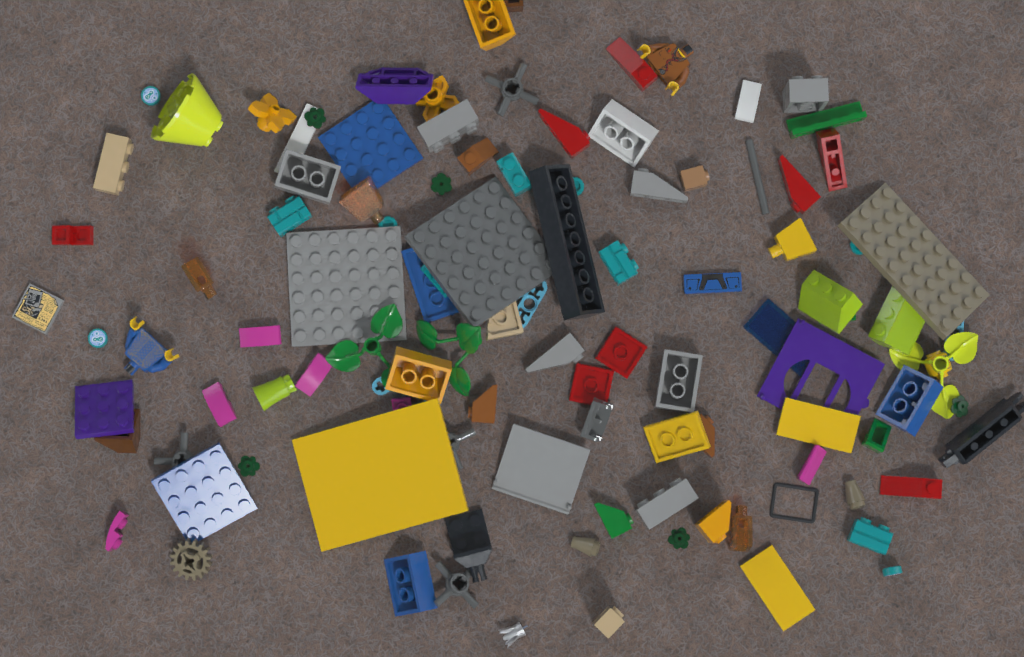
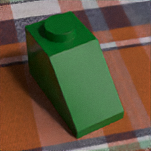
[594,503,634,539]

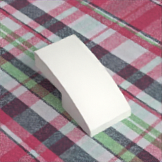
[735,80,762,123]

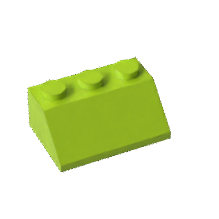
[798,270,863,334]
[868,286,925,356]

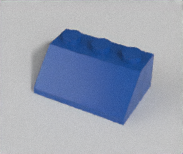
[875,365,943,437]
[384,551,437,617]

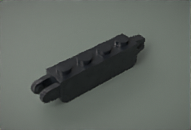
[938,392,1024,468]

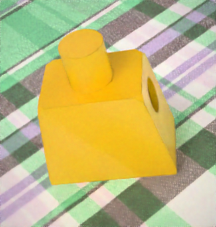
[768,218,817,261]

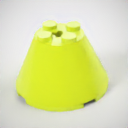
[151,73,223,147]

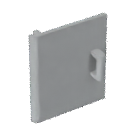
[492,423,590,515]

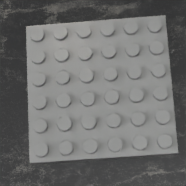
[286,226,407,347]

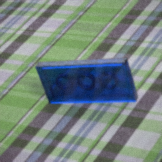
[743,298,809,378]

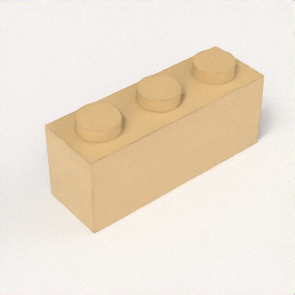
[93,133,134,196]
[592,606,625,639]

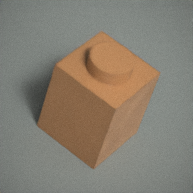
[679,165,710,192]

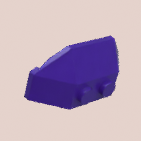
[355,67,434,105]

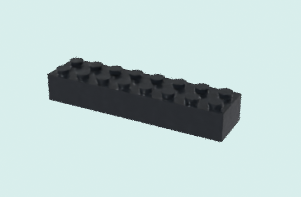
[529,164,605,321]

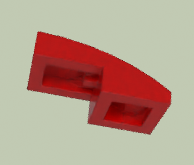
[52,225,94,245]

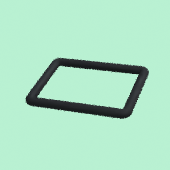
[769,482,819,523]

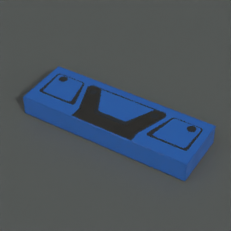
[683,272,742,294]

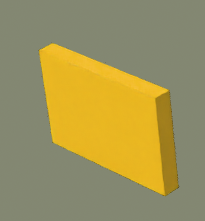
[643,410,711,463]

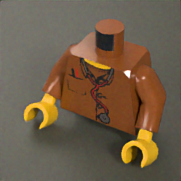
[637,43,694,96]

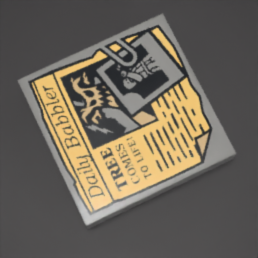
[12,283,64,335]

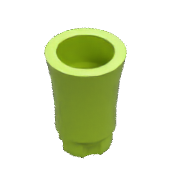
[252,374,296,411]

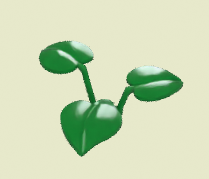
[325,304,403,392]
[416,320,482,396]

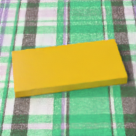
[776,397,861,453]
[740,545,815,631]

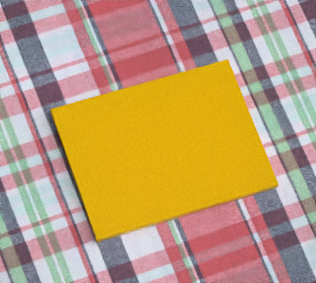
[292,398,469,552]

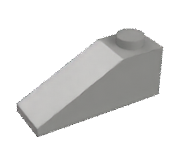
[630,168,688,203]
[525,333,585,373]

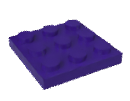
[75,380,134,439]

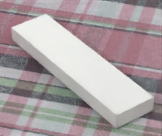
[274,103,318,173]

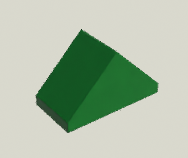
[861,418,892,453]

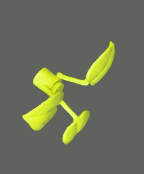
[889,332,978,419]

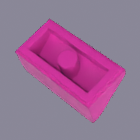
[797,445,827,485]

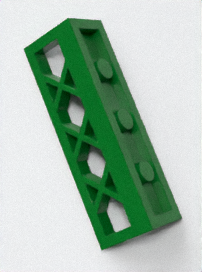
[786,101,867,139]

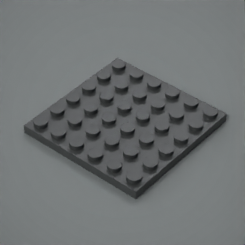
[404,176,553,326]

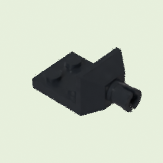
[445,509,493,583]

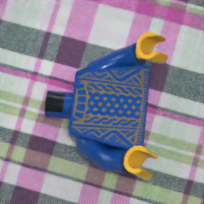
[124,316,179,375]

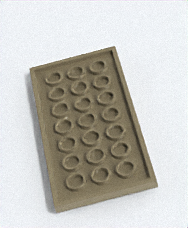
[838,182,989,340]

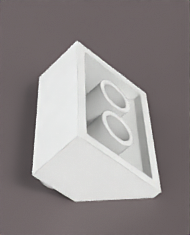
[588,99,659,167]

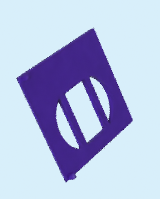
[757,318,885,415]

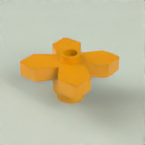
[416,75,459,122]
[248,93,297,133]

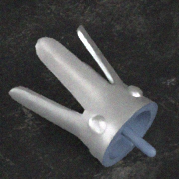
[498,622,528,648]

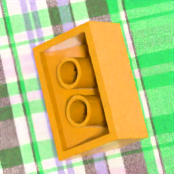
[463,0,516,51]
[385,346,452,404]
[694,500,731,544]

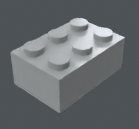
[782,75,829,113]
[417,99,479,153]
[274,149,341,205]
[654,349,703,413]
[635,478,698,530]

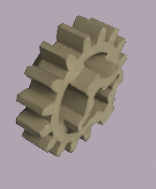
[170,538,213,581]

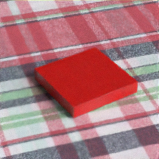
[595,326,647,379]
[569,363,614,405]

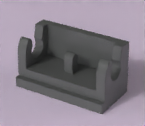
[580,397,614,442]

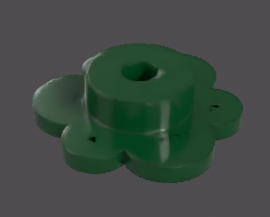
[304,107,326,129]
[431,173,452,195]
[950,395,969,417]
[238,456,260,477]
[668,528,690,549]

